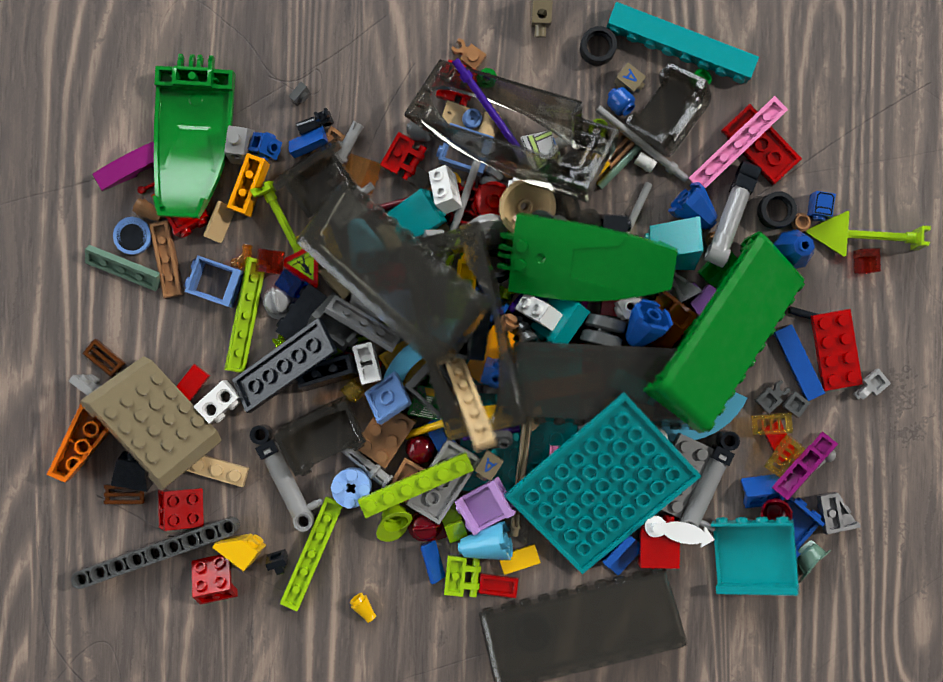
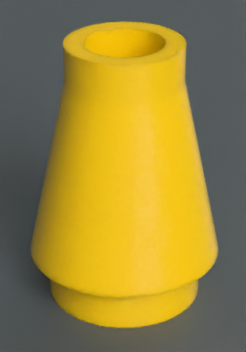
[350,593,376,623]

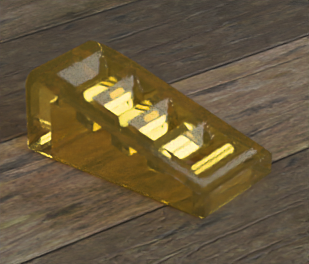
[751,413,793,435]
[764,434,805,478]

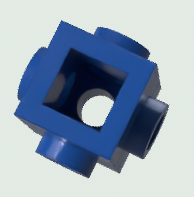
[248,132,282,162]
[480,357,512,389]

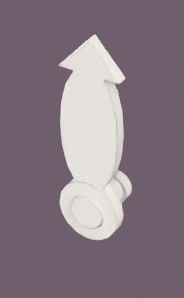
[644,515,714,548]

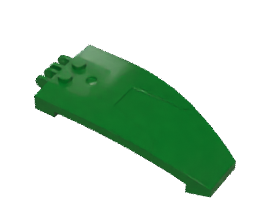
[152,54,236,219]
[497,213,678,301]

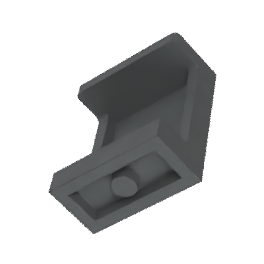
[307,292,363,352]

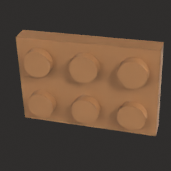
[354,411,417,469]

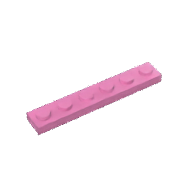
[688,96,788,188]

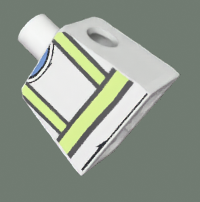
[520,131,568,174]

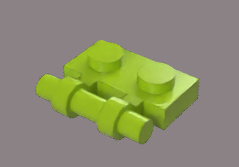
[444,555,481,597]

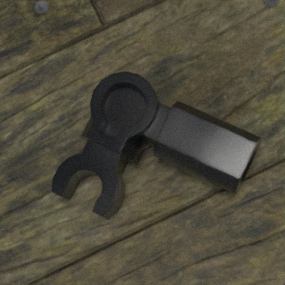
[296,108,334,135]

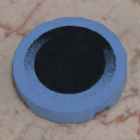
[113,217,152,255]

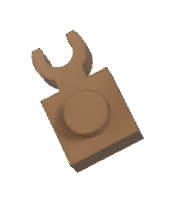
[451,38,486,70]

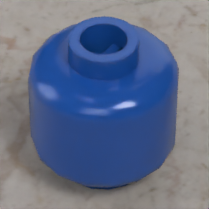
[607,87,635,116]

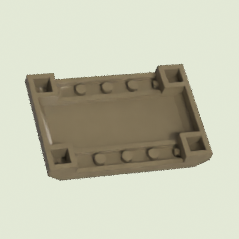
[80,356,222,491]

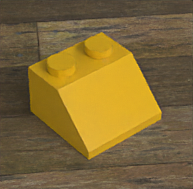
[212,534,266,571]

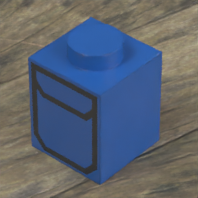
[807,191,836,221]

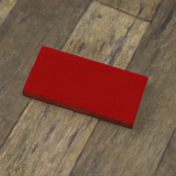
[721,104,802,186]

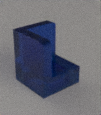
[275,268,309,298]

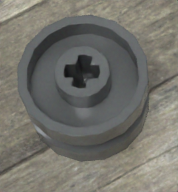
[579,313,627,350]

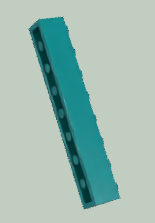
[606,2,759,84]

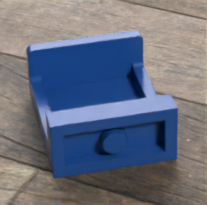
[785,497,825,558]

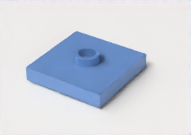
[364,371,412,425]

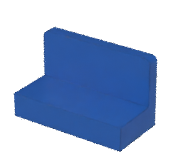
[741,474,784,509]
[601,535,640,575]

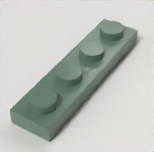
[85,245,160,291]

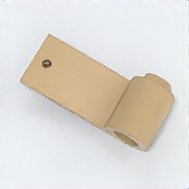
[440,100,502,140]

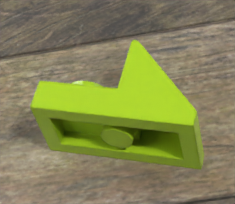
[442,500,468,543]

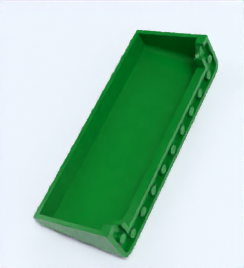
[643,231,805,433]

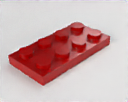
[811,309,863,391]

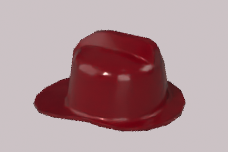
[408,512,447,542]

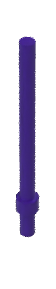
[452,58,526,158]

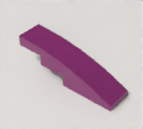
[92,141,154,191]
[772,431,838,501]

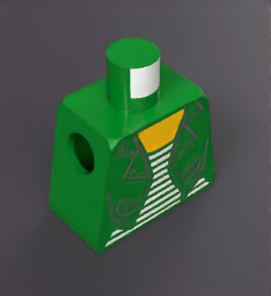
[408,375,445,421]

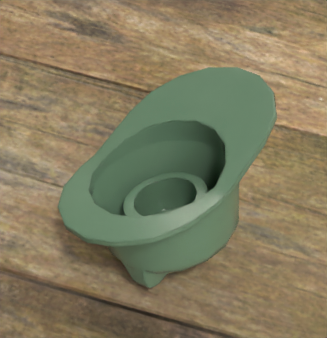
[797,540,831,583]

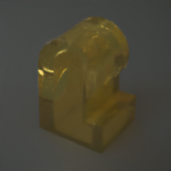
[340,378,366,403]

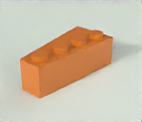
[46,404,110,482]

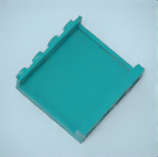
[711,517,799,596]

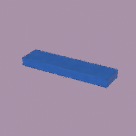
[774,324,825,401]

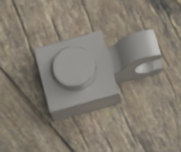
[853,369,891,400]

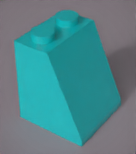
[644,217,703,270]

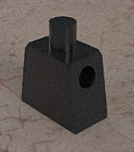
[111,451,153,492]

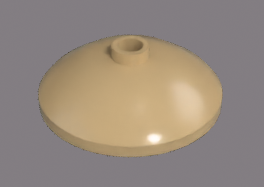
[499,178,556,233]

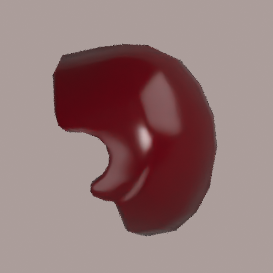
[405,434,436,464]
[760,498,792,520]

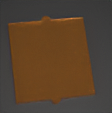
[341,154,381,194]

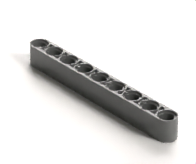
[71,516,240,589]

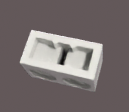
[429,165,462,214]
[515,294,563,331]
[352,342,383,385]
[194,380,240,424]

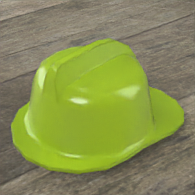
[376,503,413,542]

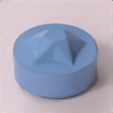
[462,108,482,129]

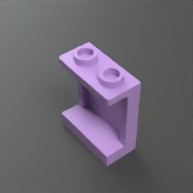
[455,477,517,536]

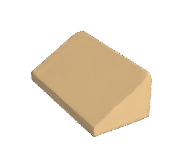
[203,201,235,243]

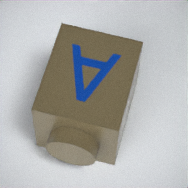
[614,62,646,95]
[474,450,504,481]

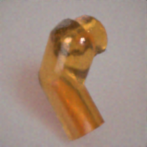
[230,244,253,269]

